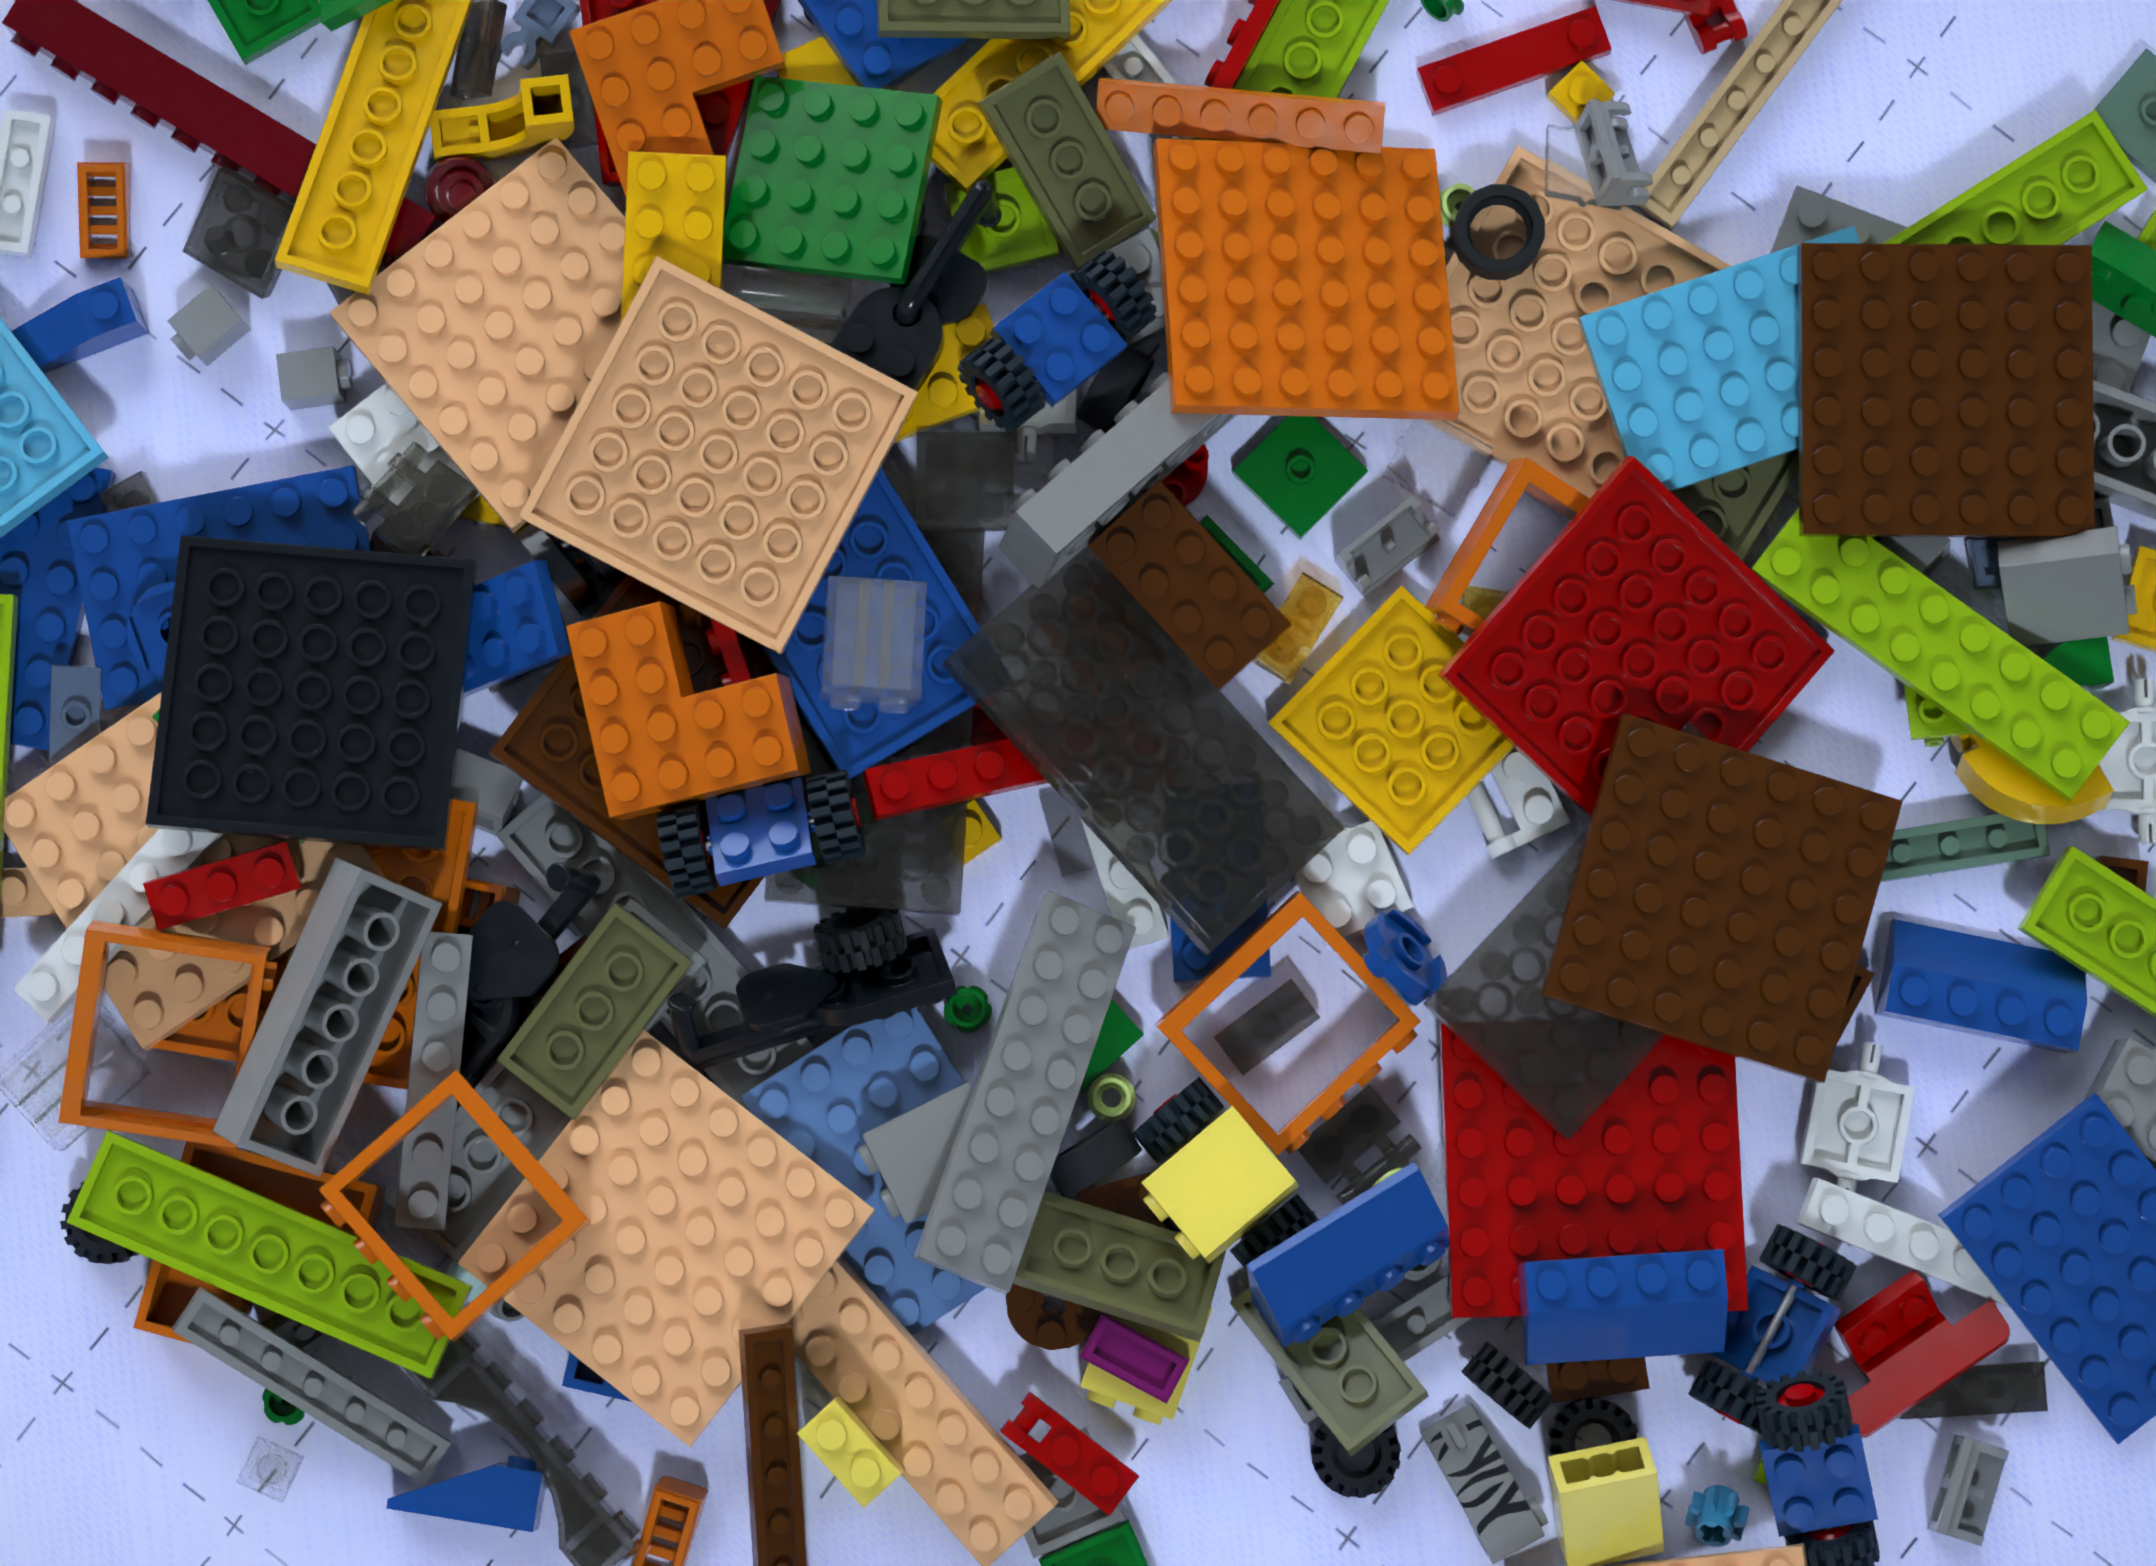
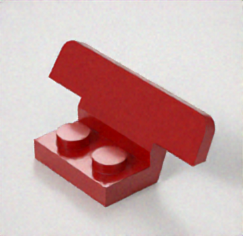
[1834,1269,2010,1438]

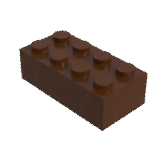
[1088,480,1293,690]

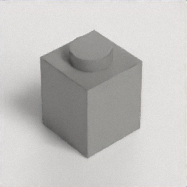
[167,284,251,366]
[276,346,353,410]

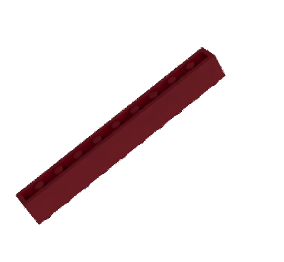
[2,0,442,268]

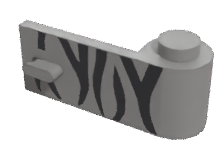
[1420,1403,1549,1564]

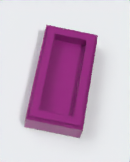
[1079,1313,1190,1404]

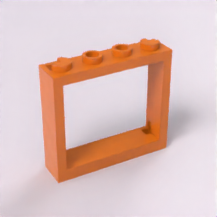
[1424,457,1590,637]
[1154,891,1421,1156]
[58,920,278,1149]
[318,1069,591,1342]

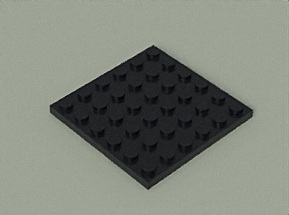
[146,536,477,852]

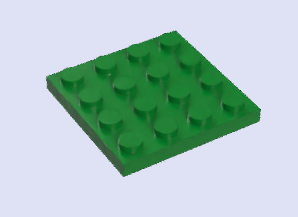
[723,76,943,285]

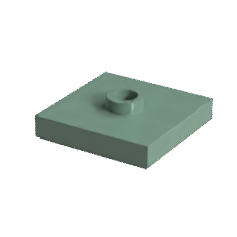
[2094,48,2156,183]

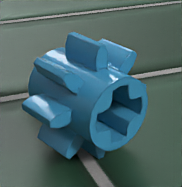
[1685,1485,1750,1547]

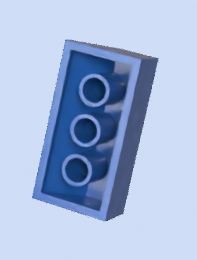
[1875,919,2087,1053]
[1246,1162,1449,1348]
[1517,1249,1728,1365]

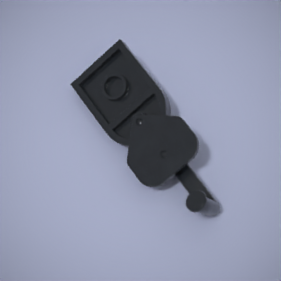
[830,179,1002,392]
[457,862,601,1103]
[667,928,958,1069]

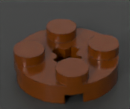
[1005,1284,1101,1350]

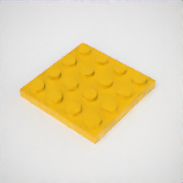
[1268,585,1514,857]

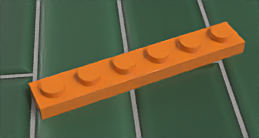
[1096,78,1386,154]

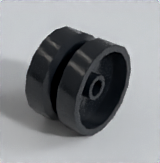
[514,523,627,616]

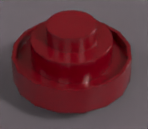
[424,155,494,223]

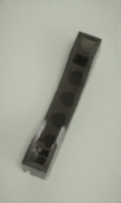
[403,1330,644,1566]

